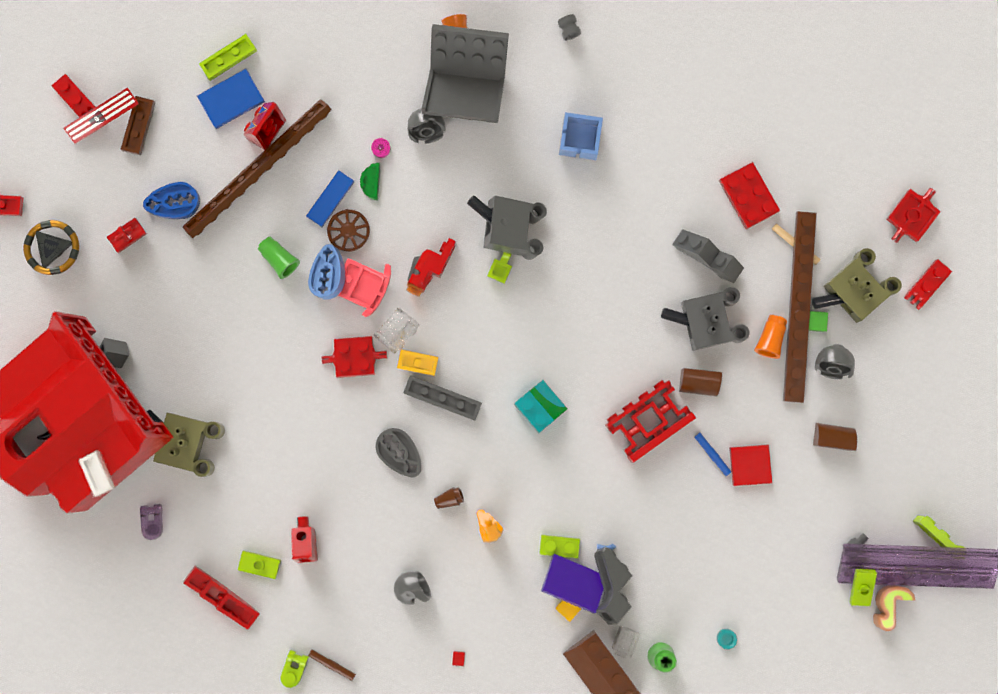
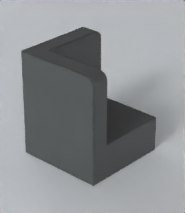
[99,338,129,368]

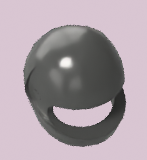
[394,571,431,605]

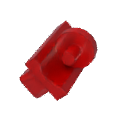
[107,218,147,253]

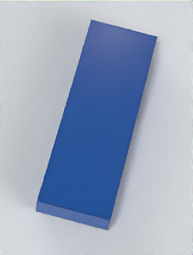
[306,170,355,227]

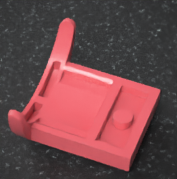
[337,258,391,317]

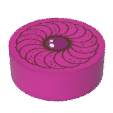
[371,138,391,158]

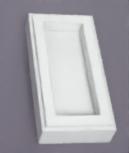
[79,451,115,497]

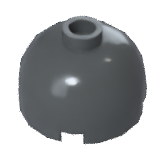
[407,108,446,144]
[815,344,855,379]

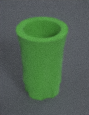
[258,236,300,279]
[648,642,676,672]

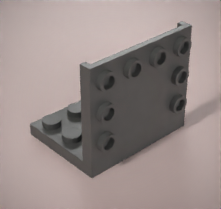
[422,24,509,123]

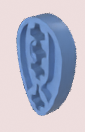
[308,244,345,300]

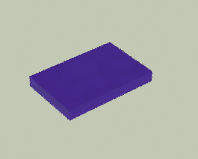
[541,554,604,613]

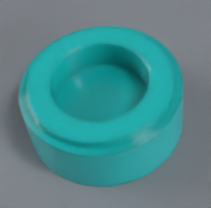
[717,629,737,649]

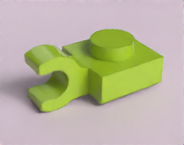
[487,252,512,284]

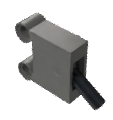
[467,195,547,260]

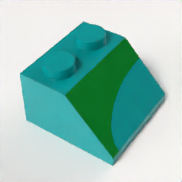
[514,380,568,434]

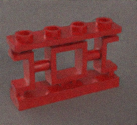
[605,380,696,463]

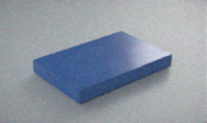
[197,69,265,129]

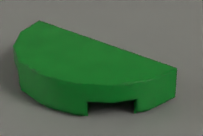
[360,162,380,201]

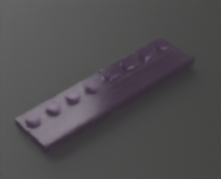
[837,544,998,589]

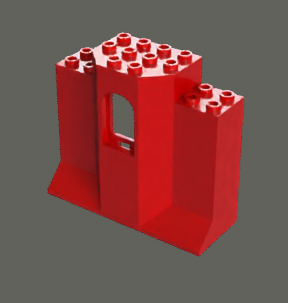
[0,311,174,513]

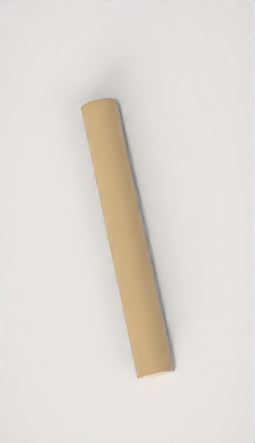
[772,223,821,265]

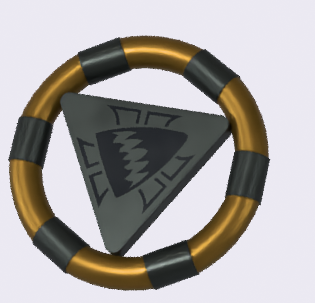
[23,220,79,275]

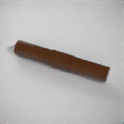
[308,649,356,681]

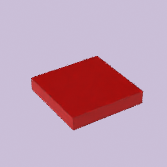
[729,445,772,486]

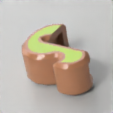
[873,585,916,631]

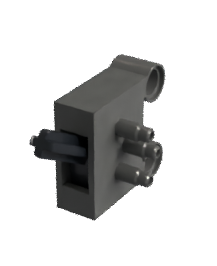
[661,287,750,351]

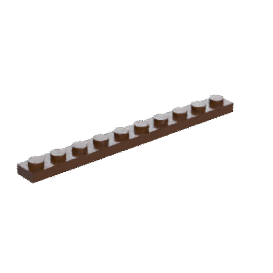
[183,99,332,238]
[783,211,817,403]

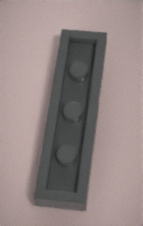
[403,375,482,421]

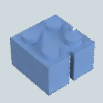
[559,112,603,160]

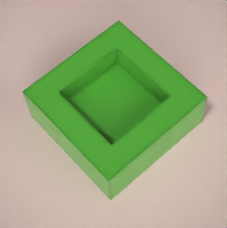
[809,311,828,332]

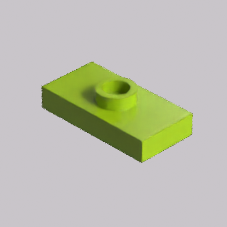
[237,551,281,579]
[849,569,877,606]

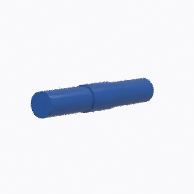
[694,433,732,476]

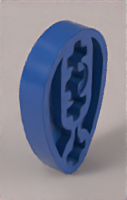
[143,182,200,220]

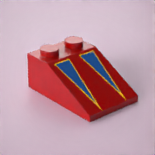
[243,102,286,150]

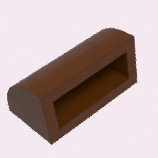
[679,368,722,396]
[813,423,857,451]

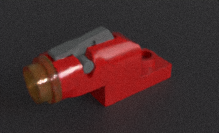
[406,238,457,297]

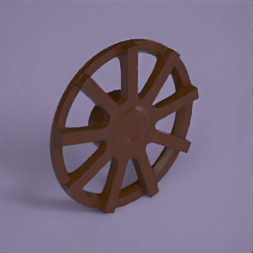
[327,209,370,252]

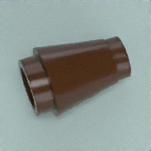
[434,487,464,509]

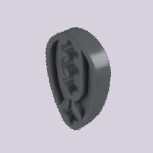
[375,428,421,478]

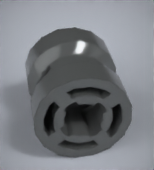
[558,14,581,40]

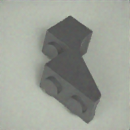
[672,229,744,283]
[594,547,633,625]

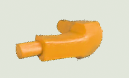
[476,509,504,543]

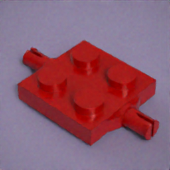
[886,188,941,243]
[321,336,387,378]

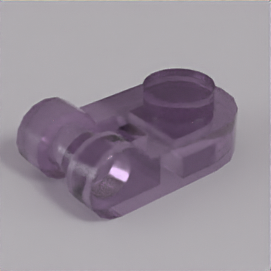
[140,504,163,540]

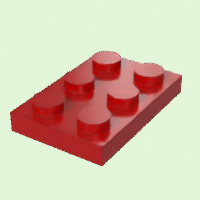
[719,162,780,230]

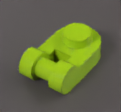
[280,650,309,688]

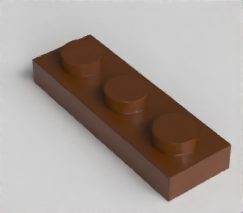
[120,96,156,156]

